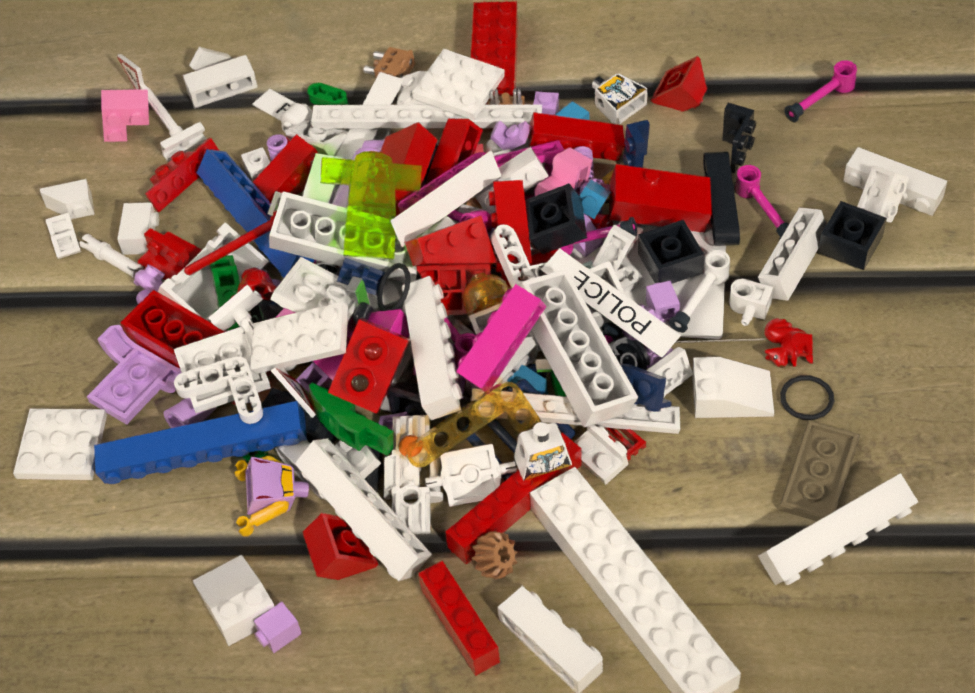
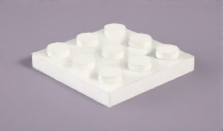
[412,49,505,120]
[270,257,359,324]
[174,327,271,413]
[13,409,107,480]

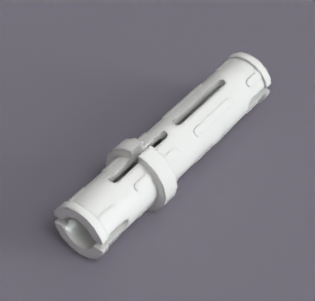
[80,234,144,278]

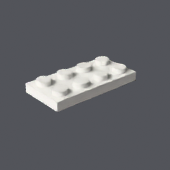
[250,302,348,374]

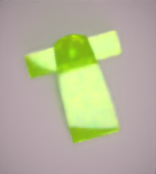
[320,151,421,260]

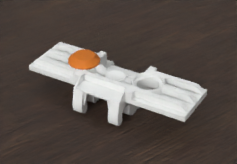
[383,415,443,534]

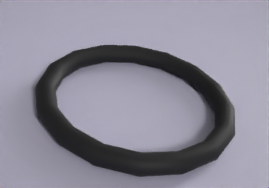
[377,263,411,311]
[780,375,835,420]

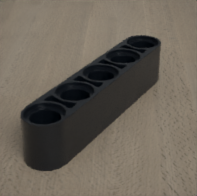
[703,151,740,246]

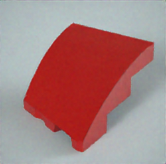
[417,264,492,316]

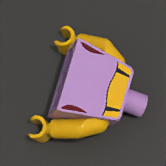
[234,456,309,537]

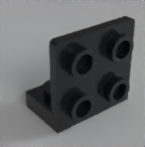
[722,102,757,173]

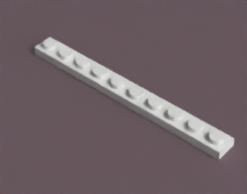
[311,105,542,128]

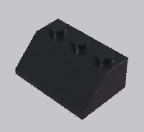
[388,382,476,440]

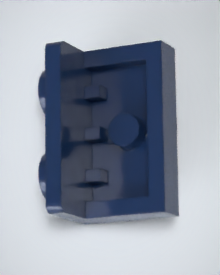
[623,120,650,168]
[620,364,672,412]

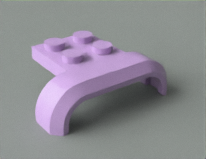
[87,325,182,425]

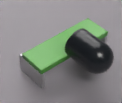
[346,276,373,324]

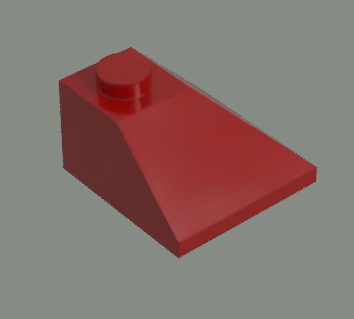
[650,56,707,112]

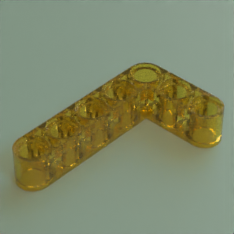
[405,381,542,467]

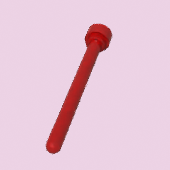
[184,210,277,276]

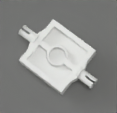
[425,443,517,507]

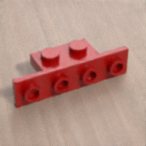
[145,138,220,212]

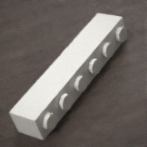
[402,276,462,420]
[295,439,432,581]
[758,474,918,586]

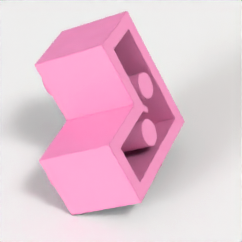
[101,90,149,142]
[534,147,592,196]

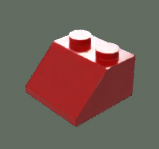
[303,513,378,580]

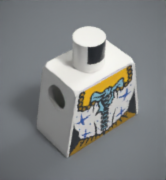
[592,74,647,125]
[514,422,572,480]

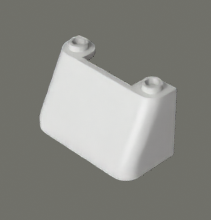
[158,223,269,324]

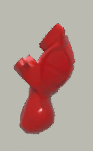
[231,267,277,299]

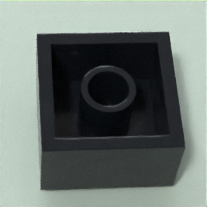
[525,183,587,255]
[818,201,887,270]
[638,220,705,284]

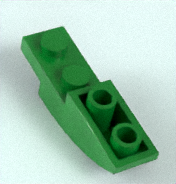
[209,255,240,332]
[309,383,394,456]

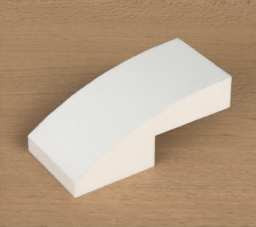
[46,213,81,259]

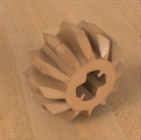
[471,531,518,579]

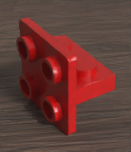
[137,228,202,281]

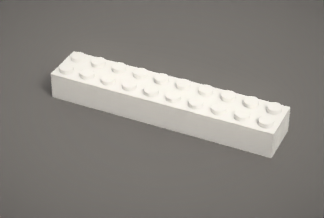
[530,467,741,693]

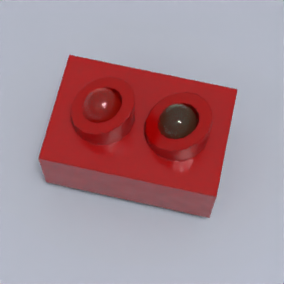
[328,318,410,414]

